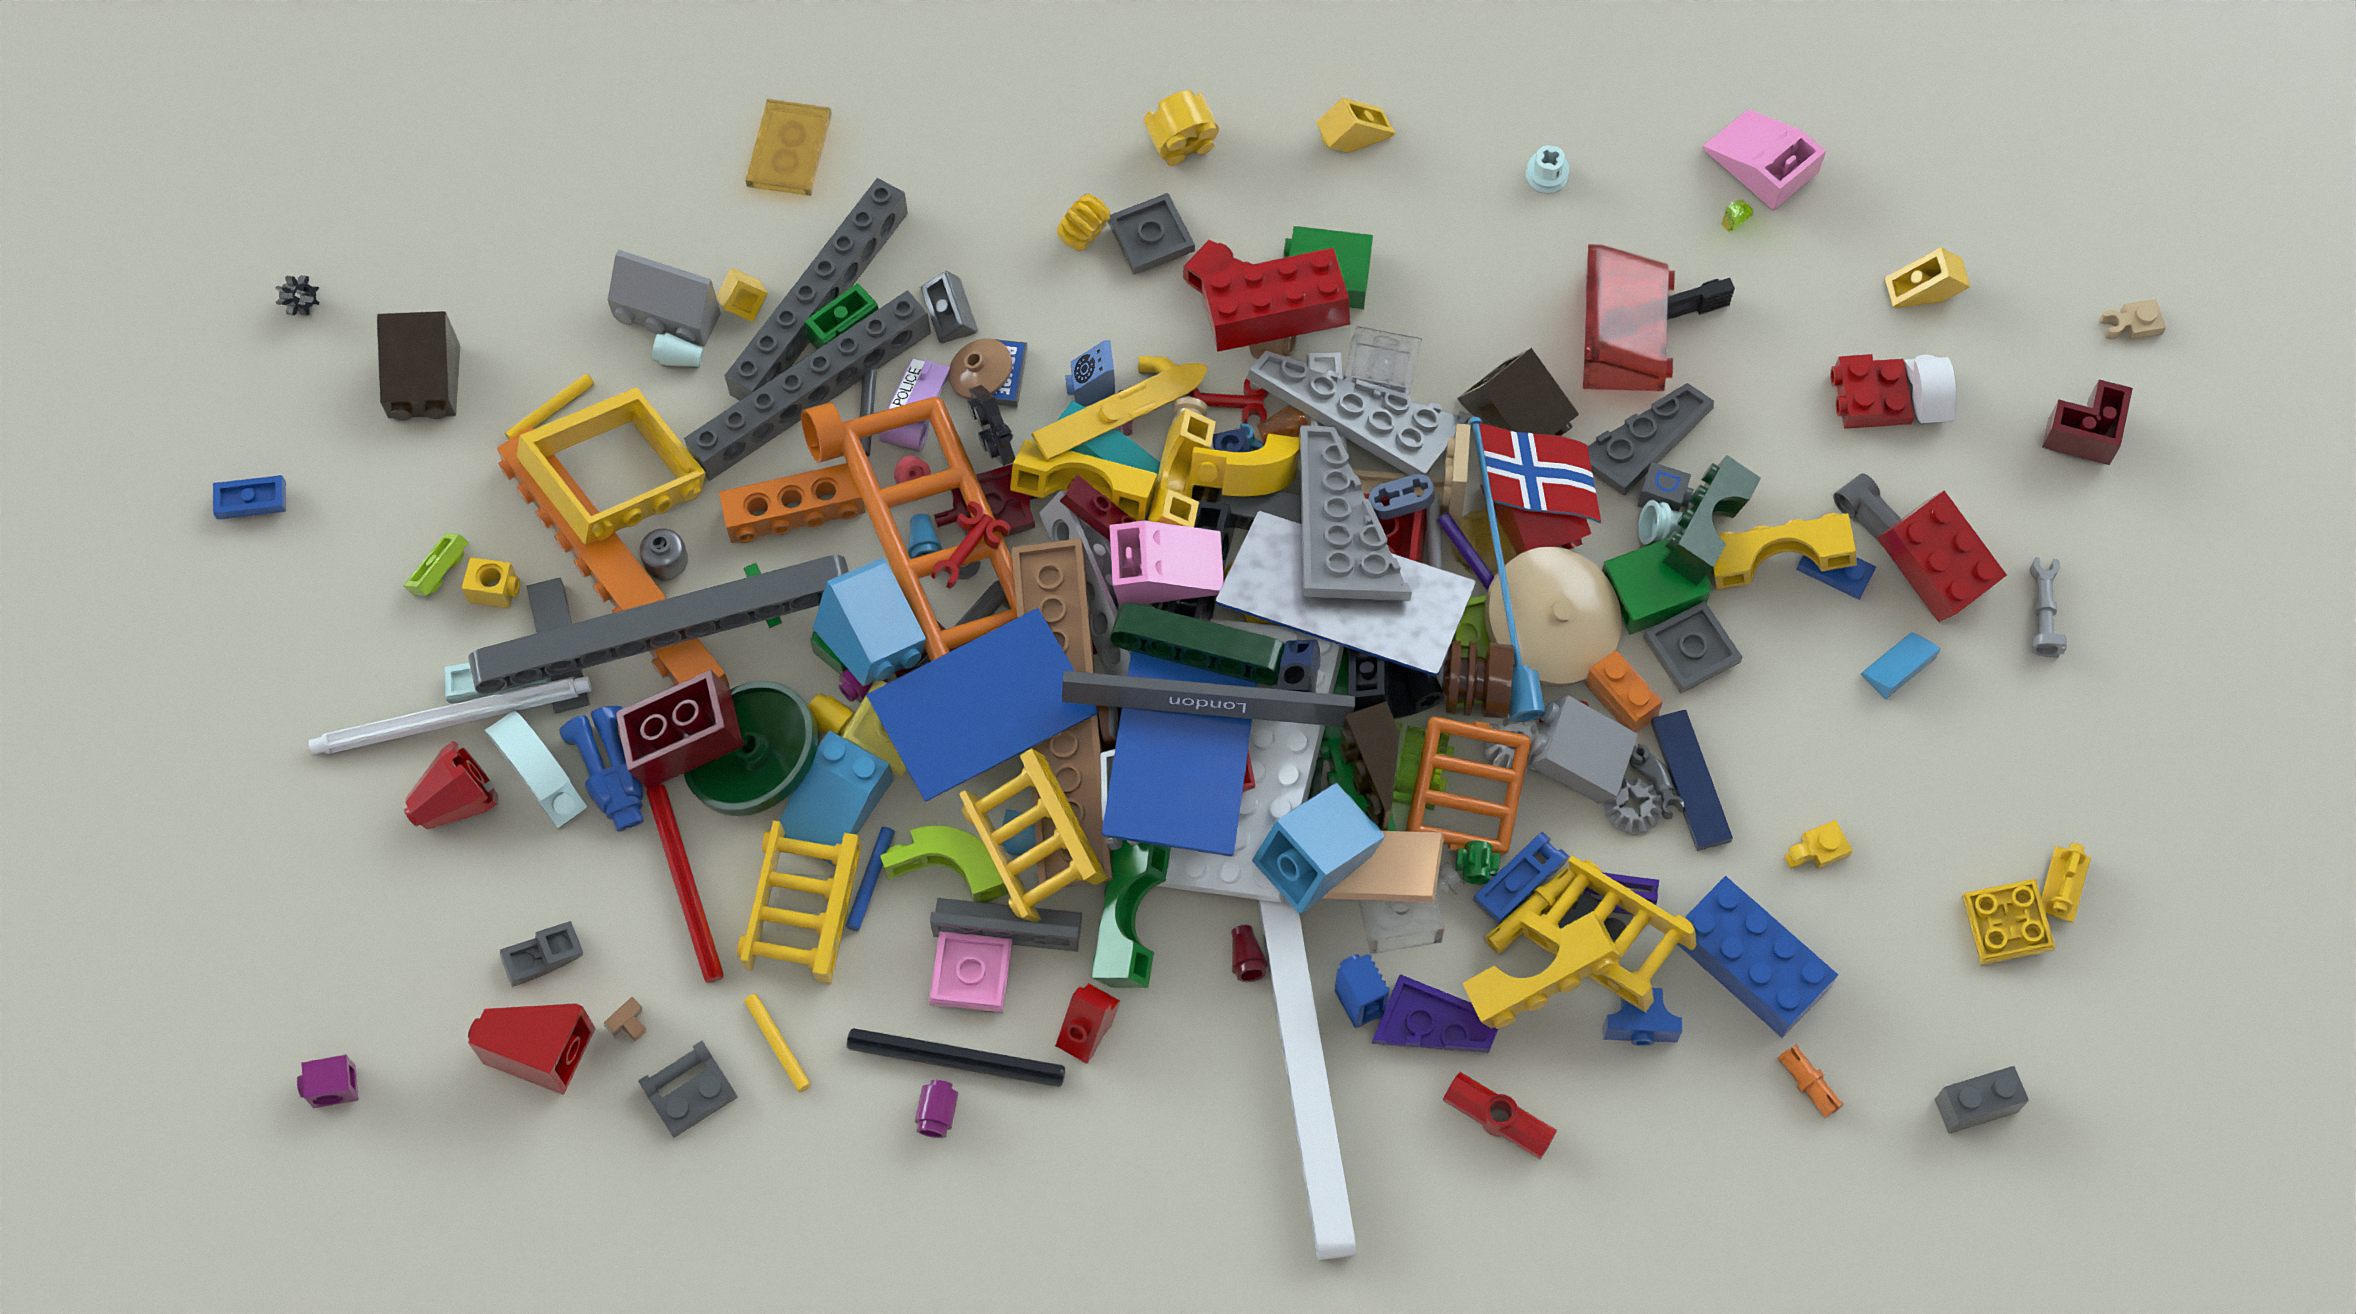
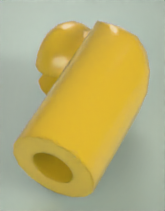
[1138,356,1178,373]

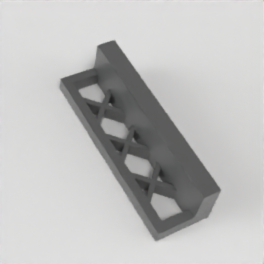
[930,898,1082,952]

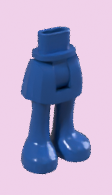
[559,706,644,832]

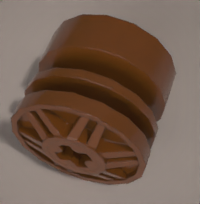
[1442,640,1514,719]

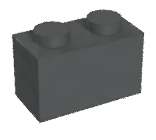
[1934,1066,2029,1134]

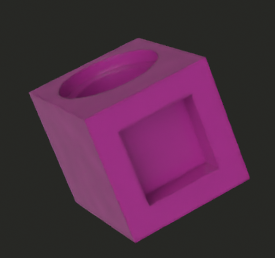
[297,1054,358,1108]

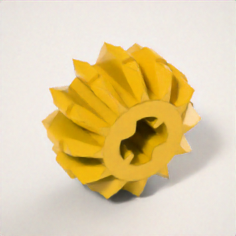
[1057,193,1110,252]

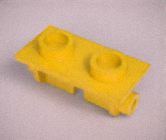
[2041,843,2091,923]

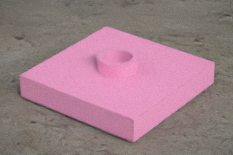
[929,931,1013,1013]

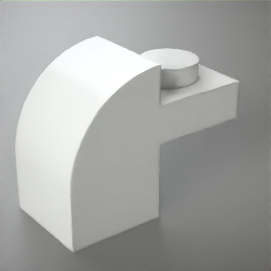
[1904,355,1956,423]

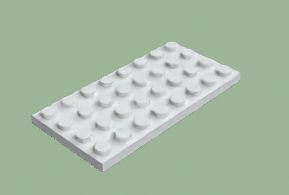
[1157,619,1344,903]

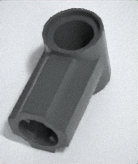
[1833,473,1901,543]

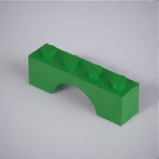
[1092,839,1171,988]

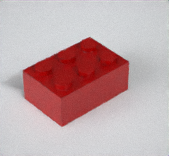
[1877,490,2007,622]

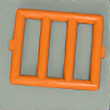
[1406,716,1531,855]

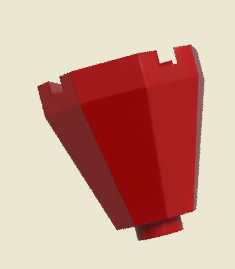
[404,741,498,830]

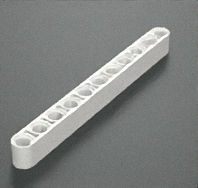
[1257,897,1356,1261]

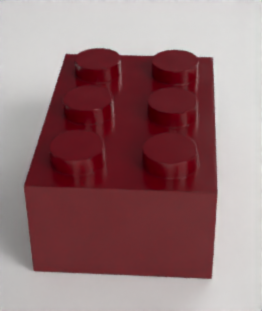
[616,670,744,789]

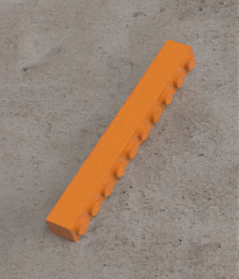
[497,426,730,688]

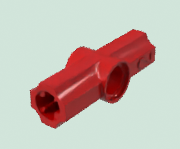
[1443,1072,1557,1160]

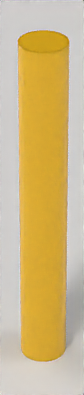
[505,373,594,440]
[744,993,811,1093]

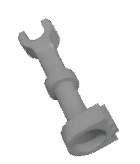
[2030,557,2067,658]

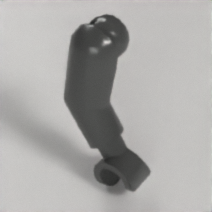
[1629,744,1684,819]

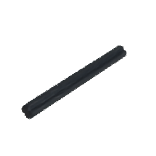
[847,1028,1066,1087]

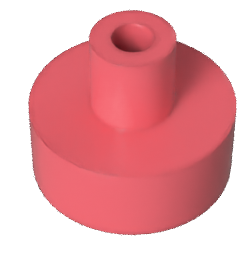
[894,455,931,484]

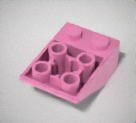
[1702,109,1826,211]
[1110,521,1224,606]

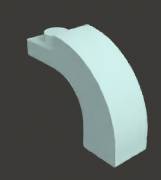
[484,710,587,828]

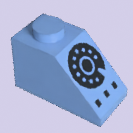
[1065,340,1115,406]

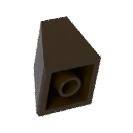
[377,311,460,421]
[1457,348,1579,436]

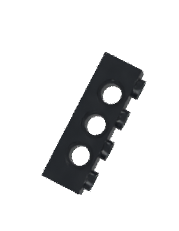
[1167,501,1235,622]
[1348,648,1392,713]

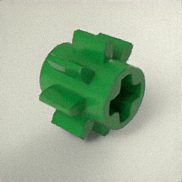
[1455,840,1500,885]

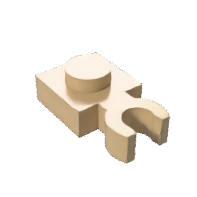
[2100,299,2166,339]

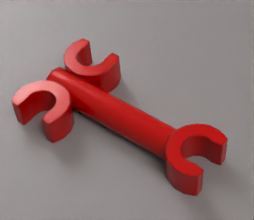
[1185,379,1269,427]
[931,501,1011,589]

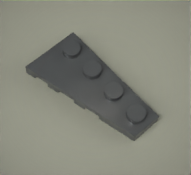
[1587,383,1714,496]

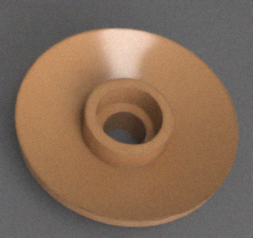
[949,338,1012,399]

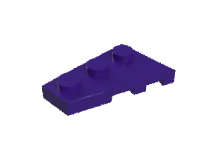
[1372,974,1499,1053]

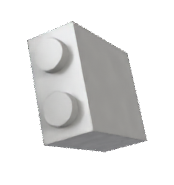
[1528,695,1638,804]

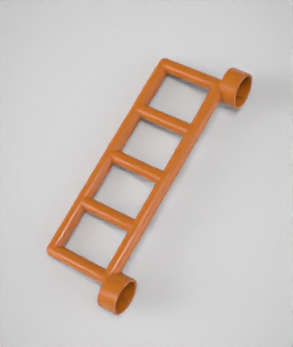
[801,397,1017,661]

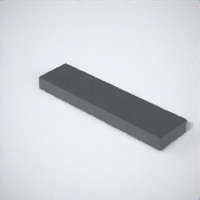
[527,577,590,714]

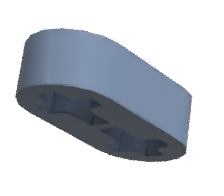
[1369,474,1435,520]

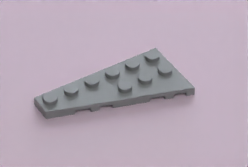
[1246,351,1471,476]
[1299,426,1412,601]

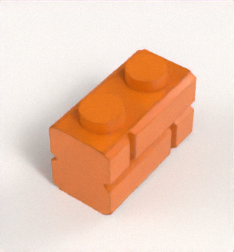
[1585,650,1663,733]

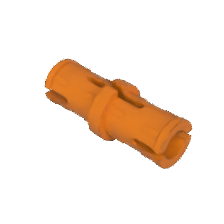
[1778,1044,1844,1119]

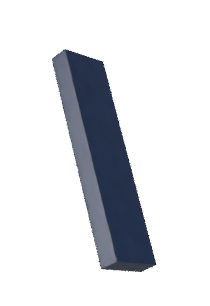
[1651,709,1733,851]

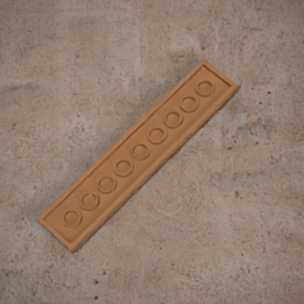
[1012,538,1113,888]

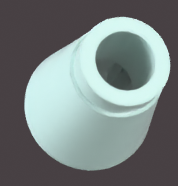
[651,332,703,367]

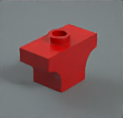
[1055,983,1120,1064]

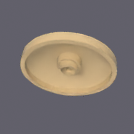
[1484,547,1622,687]

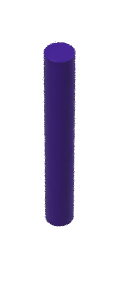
[1437,512,1494,592]

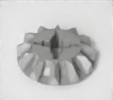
[1604,778,1662,834]

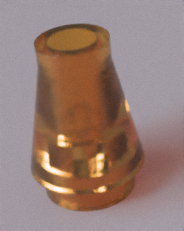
[1257,404,1309,444]

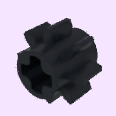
[276,275,320,316]

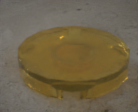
[1450,509,1518,575]

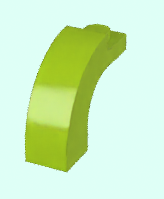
[880,825,1009,903]

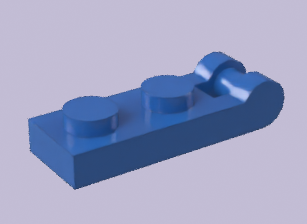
[1473,832,1570,924]

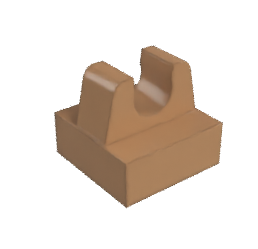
[604,997,646,1042]

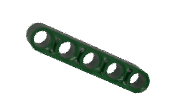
[1110,603,1285,686]

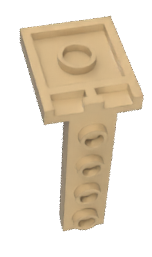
[1352,424,1471,529]

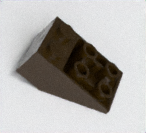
[1338,701,1400,831]

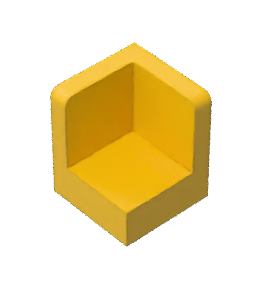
[717,267,768,322]

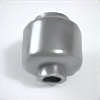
[640,528,688,580]

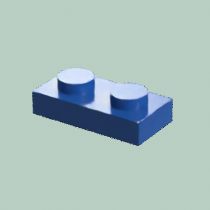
[213,475,286,520]
[1796,555,1876,600]

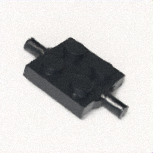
[967,385,1015,466]

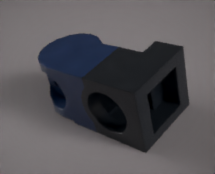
[1277,640,1321,693]

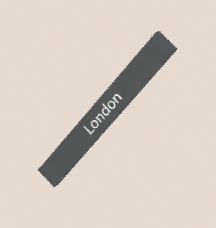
[1062,671,1355,727]

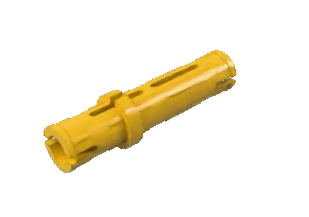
[1484,867,1576,954]

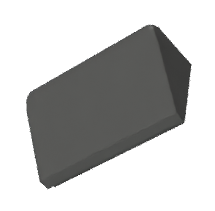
[920,270,978,343]

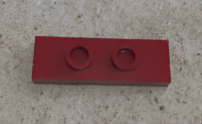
[1060,475,1137,541]

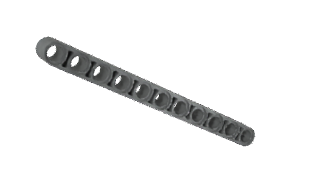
[468,555,849,694]

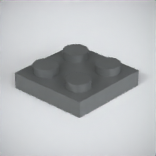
[1108,193,1195,275]
[1643,601,1743,694]

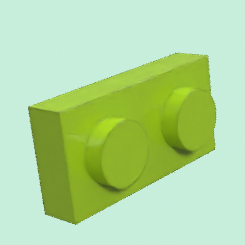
[403,533,469,596]

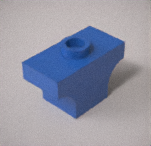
[1603,988,1682,1046]

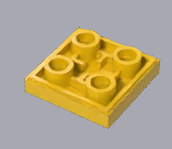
[1962,878,2055,965]

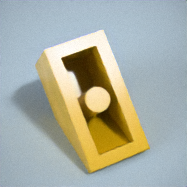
[1316,97,1395,153]
[1885,247,1970,308]

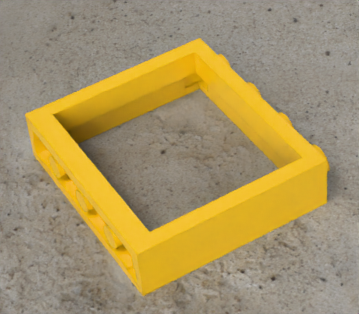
[516,387,706,545]

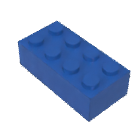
[1677,876,1839,1038]

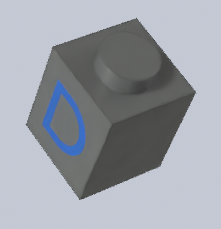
[1637,462,1694,511]

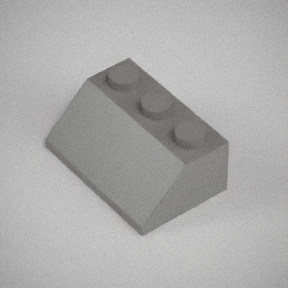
[607,250,721,346]

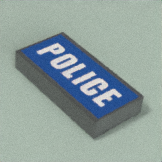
[992,339,1028,407]

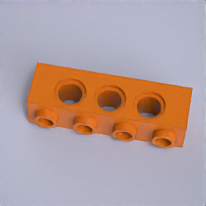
[719,463,866,543]

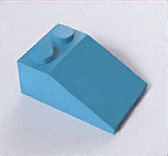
[779,730,894,867]

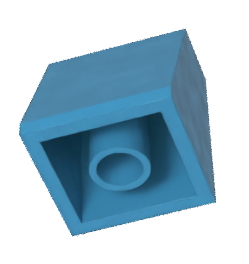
[813,558,926,686]
[1252,783,1385,914]

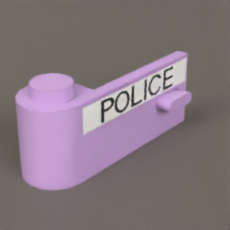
[878,358,950,451]

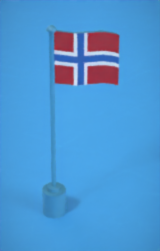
[1469,417,1602,722]

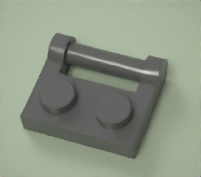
[638,1040,738,1138]

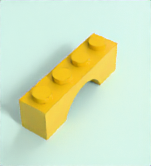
[1148,408,1216,527]
[1010,439,1158,521]
[1713,513,1857,590]
[1462,911,1621,1029]

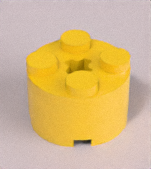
[1143,90,1219,166]

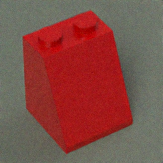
[1480,485,1592,556]
[468,1003,596,1095]

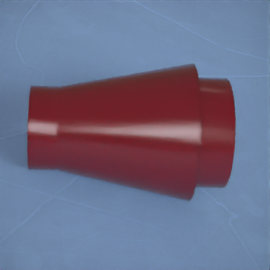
[1231,925,1268,982]

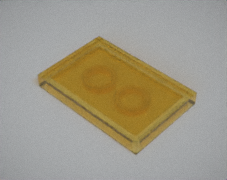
[745,99,832,196]

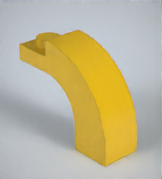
[1189,433,1300,496]

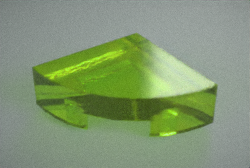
[1721,199,1753,232]

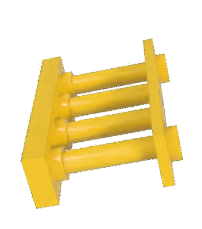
[959,748,1108,923]
[737,820,862,984]
[1521,855,1697,1012]

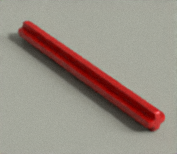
[646,784,724,983]

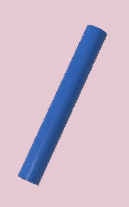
[845,827,895,931]

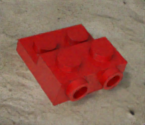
[1830,354,1914,429]

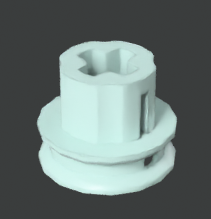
[1526,145,1570,193]
[1638,500,1683,545]

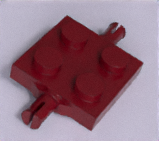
[934,464,1050,537]

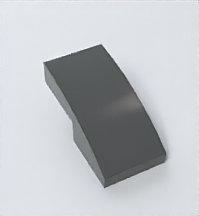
[500,921,583,987]

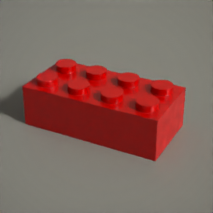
[1201,248,1350,352]

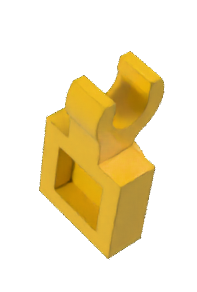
[1784,820,1853,869]

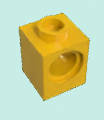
[461,557,520,609]

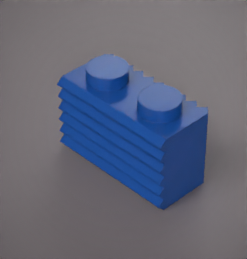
[1334,954,1390,1028]

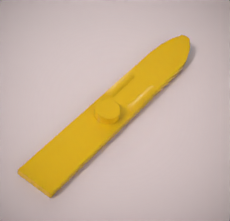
[1031,363,1208,461]

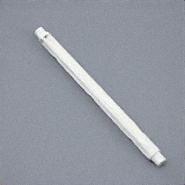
[309,676,592,755]

